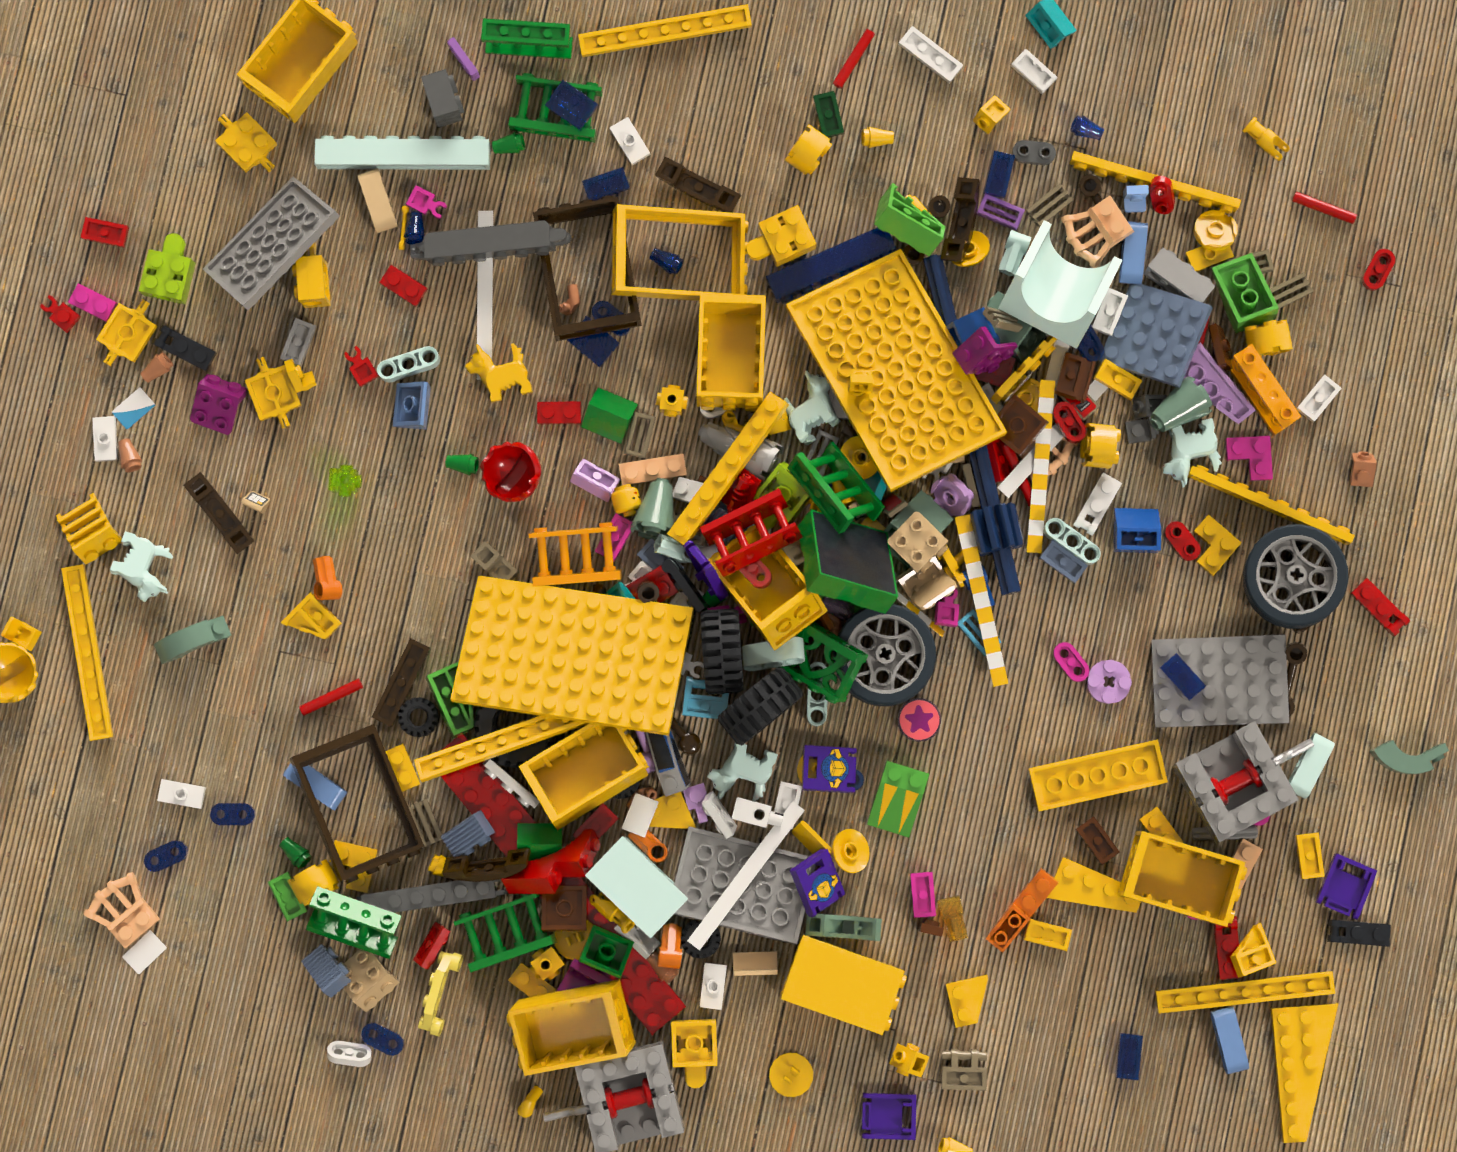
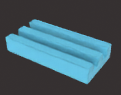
[958,609,1001,657]

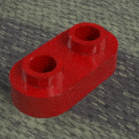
[1149,176,1175,215]
[1362,249,1395,291]
[1053,402,1086,444]
[1164,521,1201,561]
[739,559,772,589]

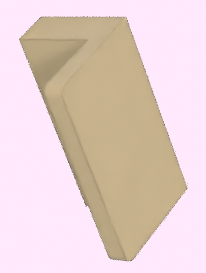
[733,951,778,976]

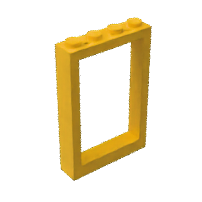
[611,204,748,301]

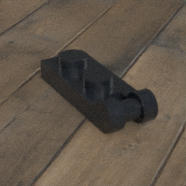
[152,325,217,372]
[662,559,709,613]
[1327,919,1391,947]

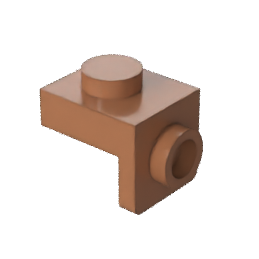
[1349,451,1377,487]

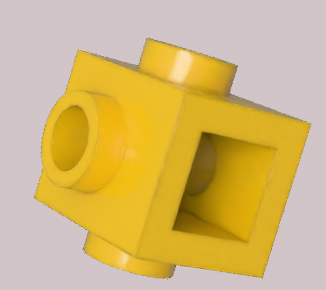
[656,385,688,417]
[529,946,565,981]
[889,1043,930,1077]

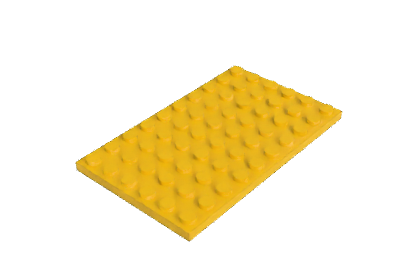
[785,249,1007,492]
[450,576,694,736]

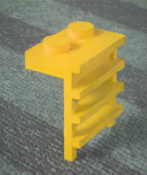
[56,493,122,565]

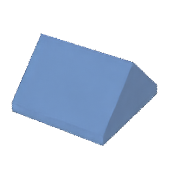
[393,381,431,430]

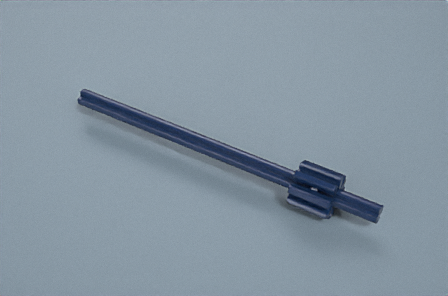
[923,254,1024,596]

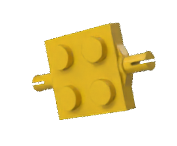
[215,112,277,173]
[96,299,157,366]
[245,357,302,429]

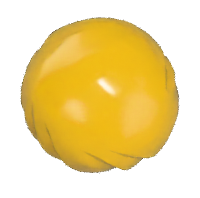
[0,642,38,703]

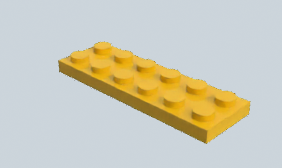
[1028,739,1168,812]

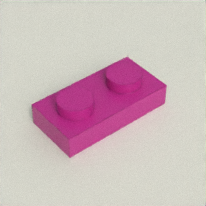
[68,283,118,322]
[595,513,632,563]
[910,872,936,918]

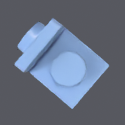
[1123,185,1149,213]

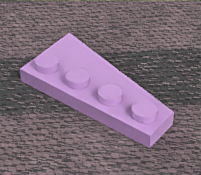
[1184,342,1256,424]

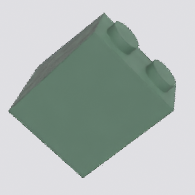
[987,291,1048,364]
[884,490,954,569]

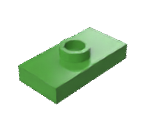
[268,872,308,922]

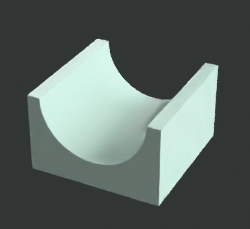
[998,220,1122,349]
[585,836,688,938]

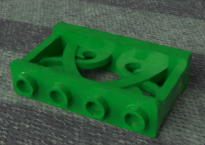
[776,622,868,704]

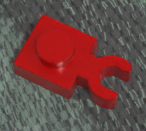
[40,295,81,333]
[344,346,380,387]

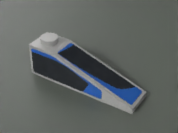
[646,729,691,797]

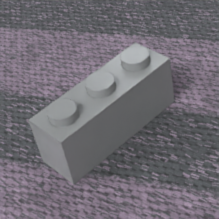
[1143,247,1215,303]

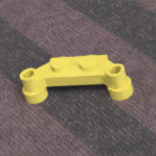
[418,951,463,1037]

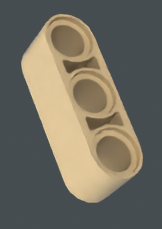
[357,168,398,233]

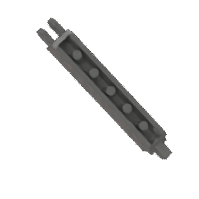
[410,220,572,266]
[356,879,508,913]

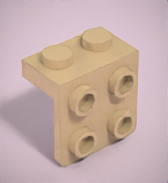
[888,512,948,574]
[896,557,957,610]
[344,949,400,1012]

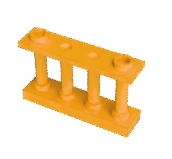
[1229,344,1301,436]
[528,522,622,586]

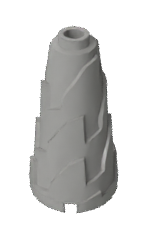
[698,422,784,485]

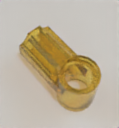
[937,895,968,942]

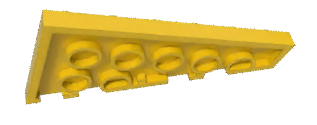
[1270,1003,1338,1143]

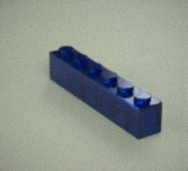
[766,227,896,304]

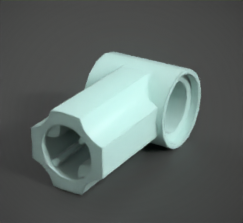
[998,230,1032,277]
[654,534,700,563]

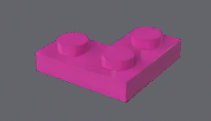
[1225,436,1273,481]

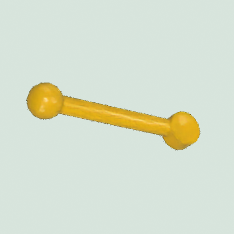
[399,205,410,250]

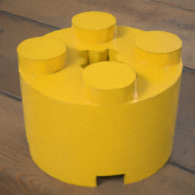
[784,124,832,175]
[1244,320,1293,357]
[1080,423,1121,469]
[287,859,339,906]

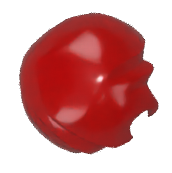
[480,442,541,502]

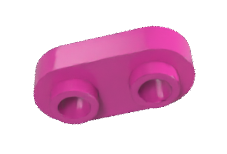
[1053,642,1089,682]

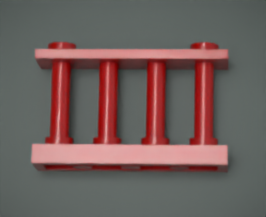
[700,488,803,577]

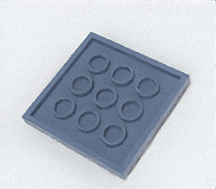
[1099,284,1213,388]

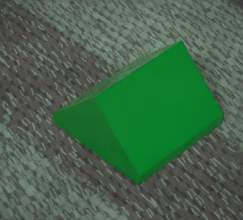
[581,387,638,444]
[517,823,562,861]
[579,925,634,978]

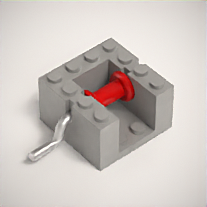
[1172,721,1314,844]
[543,1041,685,1152]

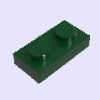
[813,91,844,138]

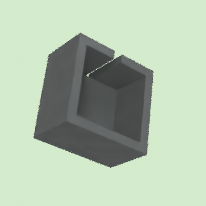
[421,69,465,128]

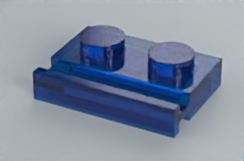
[545,80,599,131]
[567,315,620,368]

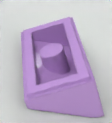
[570,459,621,502]

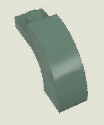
[154,616,231,664]
[1370,740,1449,774]
[805,913,882,941]

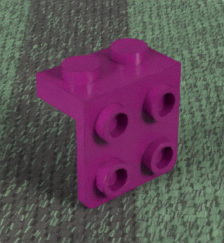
[952,326,1018,375]
[190,374,248,435]
[556,958,613,992]

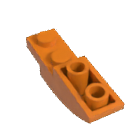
[985,868,1059,953]

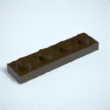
[372,638,431,727]

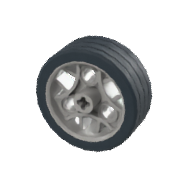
[1243,524,1348,629]
[833,604,936,706]

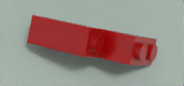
[501,829,601,894]

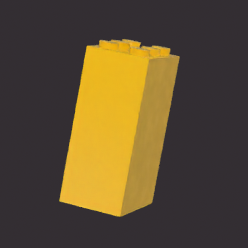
[237,0,358,124]
[696,293,766,412]
[708,525,828,651]
[518,723,649,830]
[1118,831,1247,927]
[780,934,907,1035]
[507,979,636,1076]

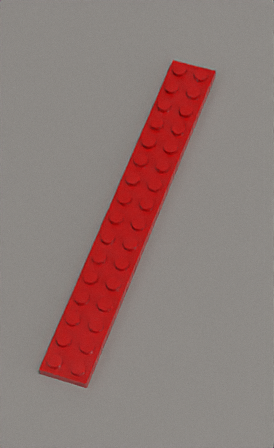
[440,734,686,1035]

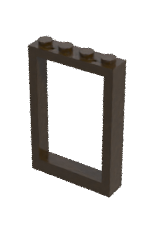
[533,196,642,341]
[290,724,425,884]

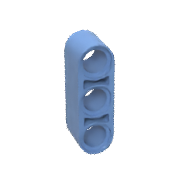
[1119,221,1148,284]
[283,763,348,811]
[1210,1006,1249,1075]

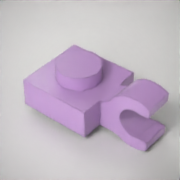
[683,783,708,824]

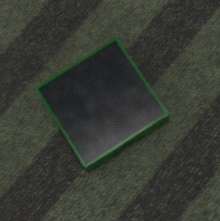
[798,509,898,614]

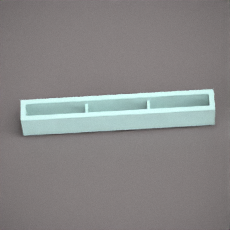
[315,136,491,170]

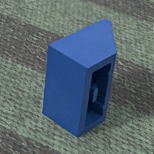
[946,307,1000,347]
[1113,508,1161,553]

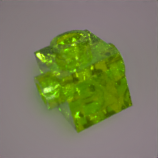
[328,465,362,497]

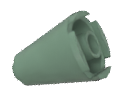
[1150,376,1212,432]
[630,478,674,541]

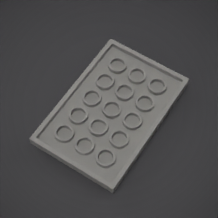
[203,176,340,310]
[1151,635,1289,728]
[674,826,816,945]

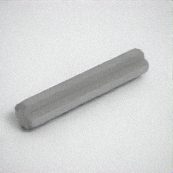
[1192,825,1258,841]

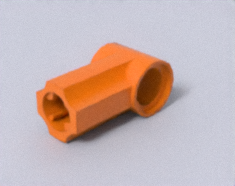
[313,556,342,600]
[628,830,669,863]
[657,923,682,969]

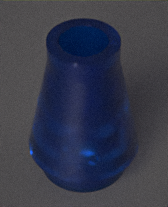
[1070,115,1104,140]
[404,211,425,245]
[650,248,684,275]

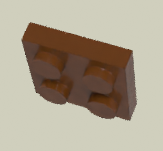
[997,394,1049,456]
[541,886,587,931]

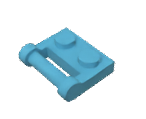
[682,676,729,719]

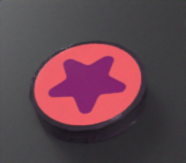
[897,698,941,742]

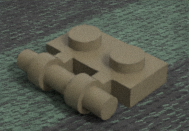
[941,1049,987,1091]

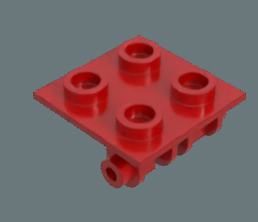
[720,468,761,513]

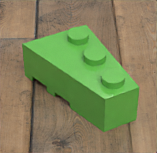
[874,183,945,256]
[425,662,474,739]

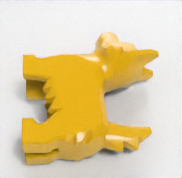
[464,343,533,403]

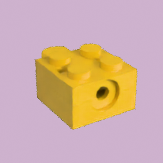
[747,205,816,267]
[292,243,331,308]
[671,1019,718,1088]

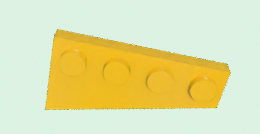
[990,335,1058,405]
[1047,857,1141,913]

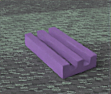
[447,37,480,81]
[977,193,1025,231]

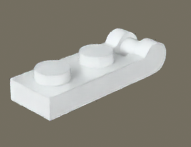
[1073,473,1122,536]

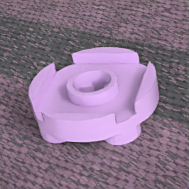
[931,473,974,517]
[1087,660,1132,704]

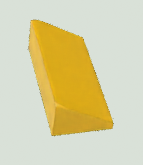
[791,820,832,855]

